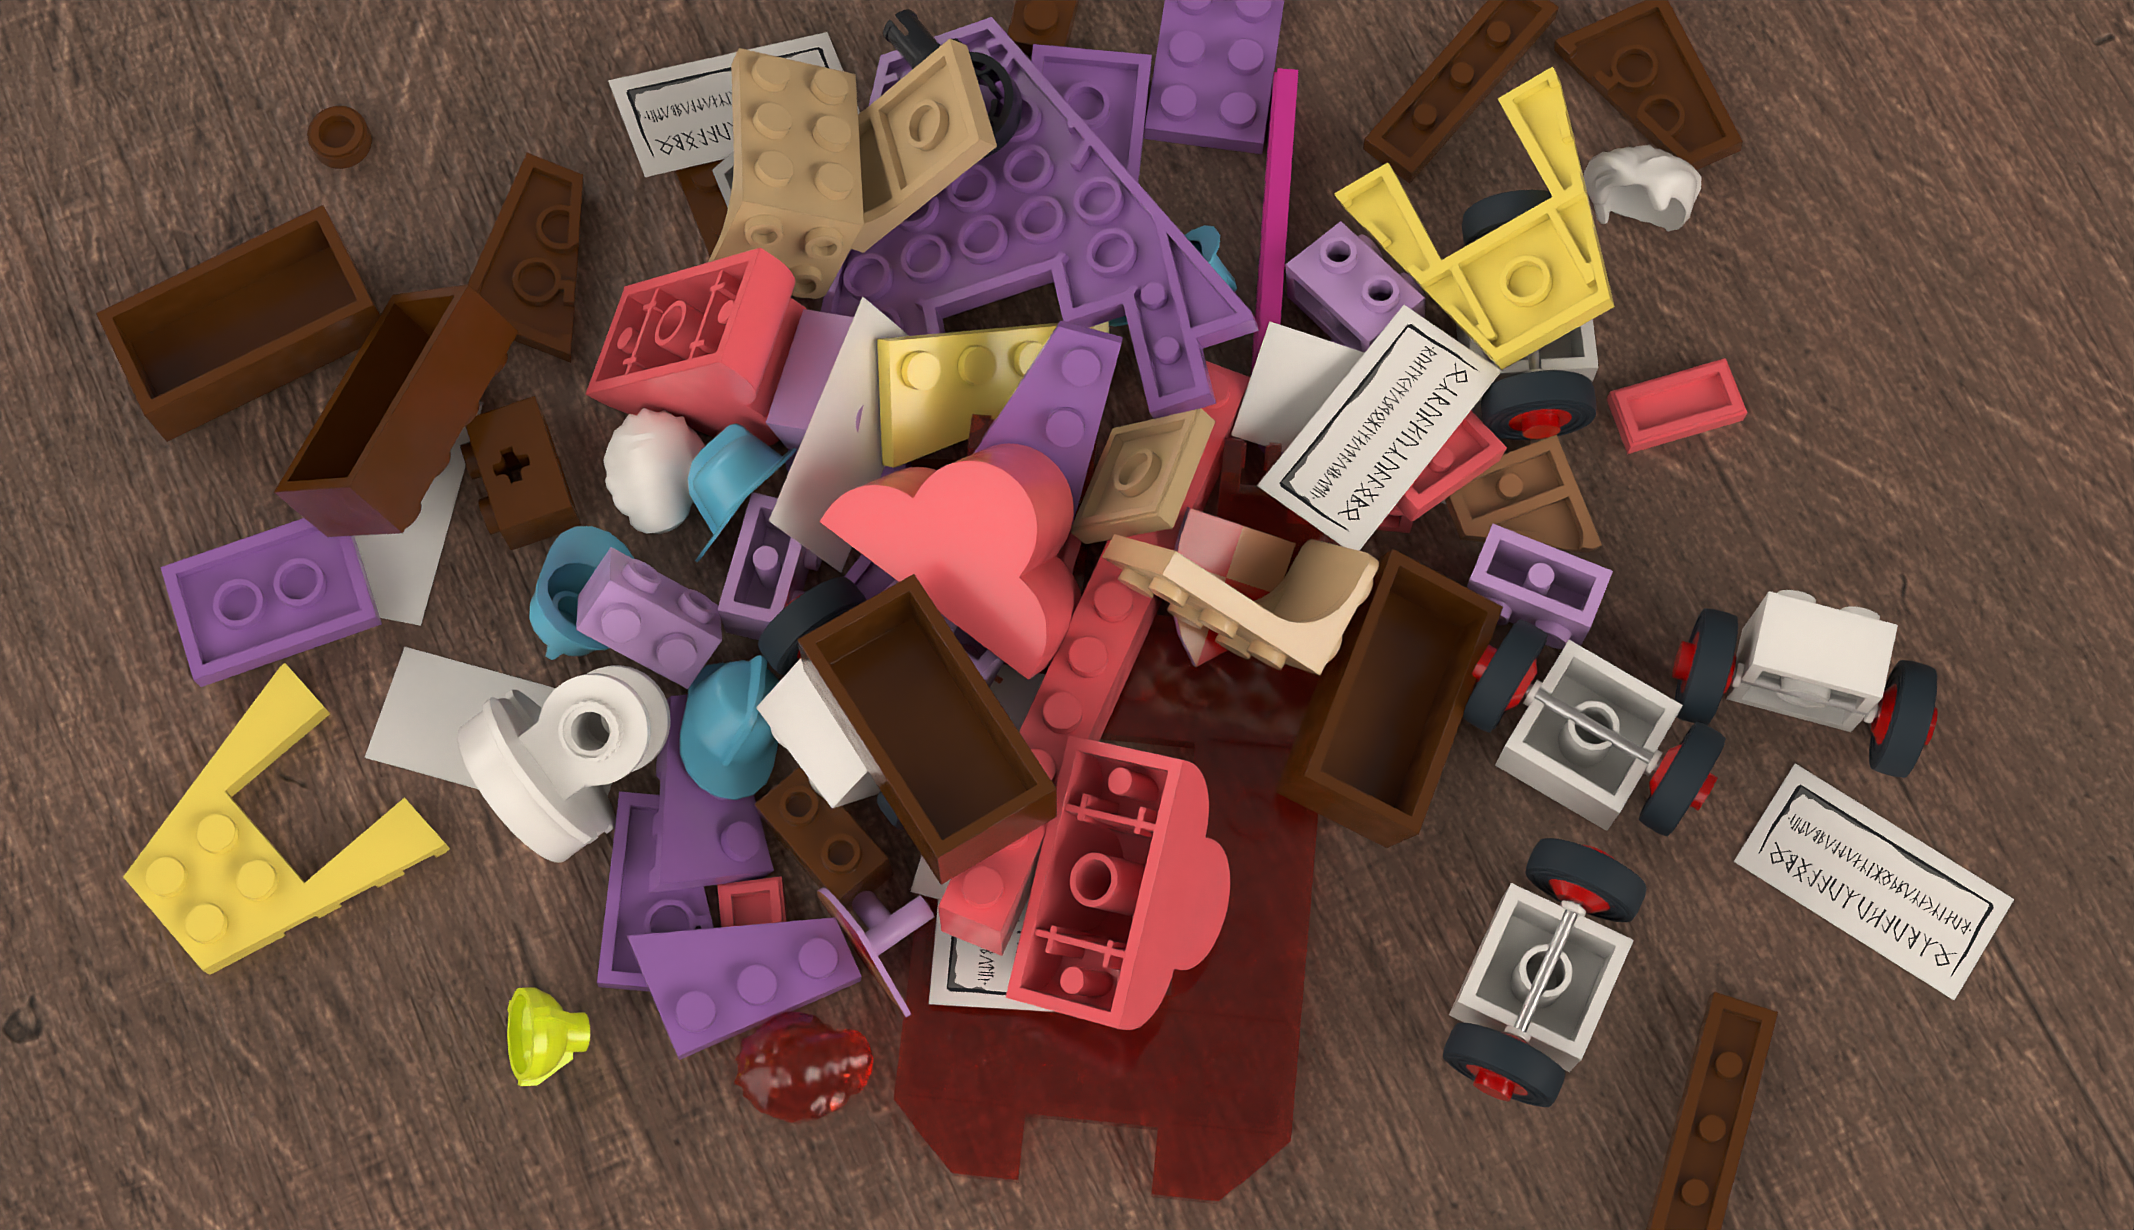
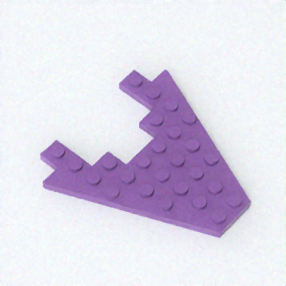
[785,17,1259,478]

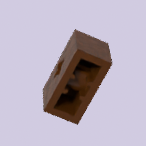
[460,396,582,551]
[754,766,893,912]

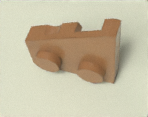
[1445,435,1602,553]

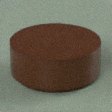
[307,106,372,169]

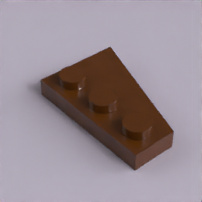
[1554,0,1743,170]
[468,153,584,363]

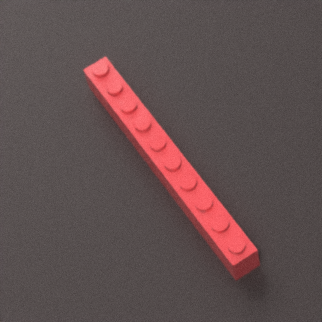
[938,361,1250,956]

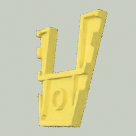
[1334,67,1615,370]
[123,663,450,975]

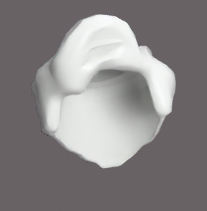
[1584,145,1701,232]
[603,408,705,534]

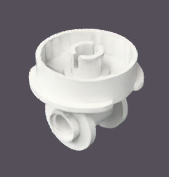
[457,665,671,863]

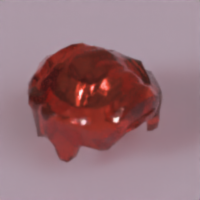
[733,1011,873,1125]

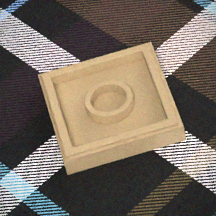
[1071,408,1215,544]

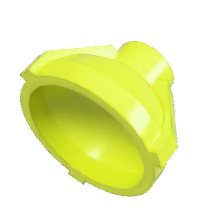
[507,987,590,1086]

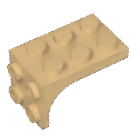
[851,39,997,253]
[708,48,864,299]
[1102,534,1379,675]

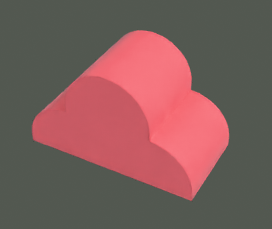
[586,248,807,446]
[819,443,1082,680]
[1005,735,1230,1030]

